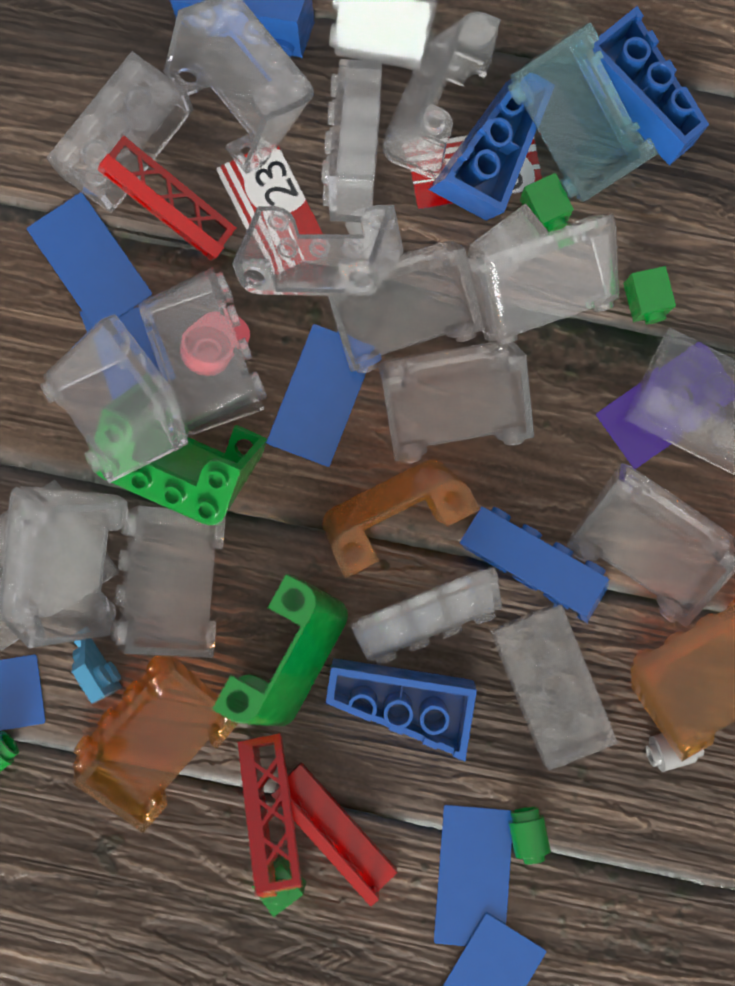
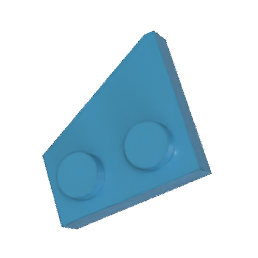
[72,631,122,704]

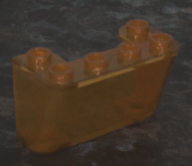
[322,460,480,578]
[631,599,735,762]
[73,652,239,833]

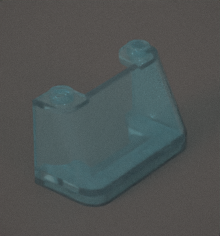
[508,22,658,202]

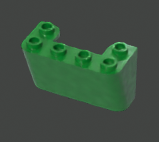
[91,382,268,525]
[212,574,348,727]

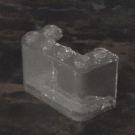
[329,0,438,71]

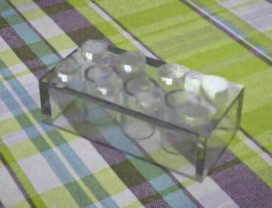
[46,51,194,213]
[322,59,382,223]
[489,604,618,771]

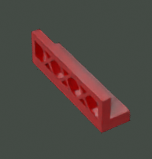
[97,135,236,261]
[238,733,303,898]
[271,762,397,907]

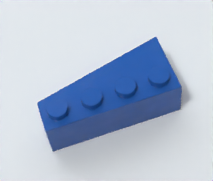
[170,0,315,58]
[577,6,709,166]
[428,69,553,221]
[459,506,609,623]
[326,658,477,762]

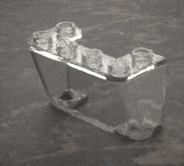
[164,0,314,174]
[232,205,403,296]
[138,267,268,436]
[112,506,226,658]

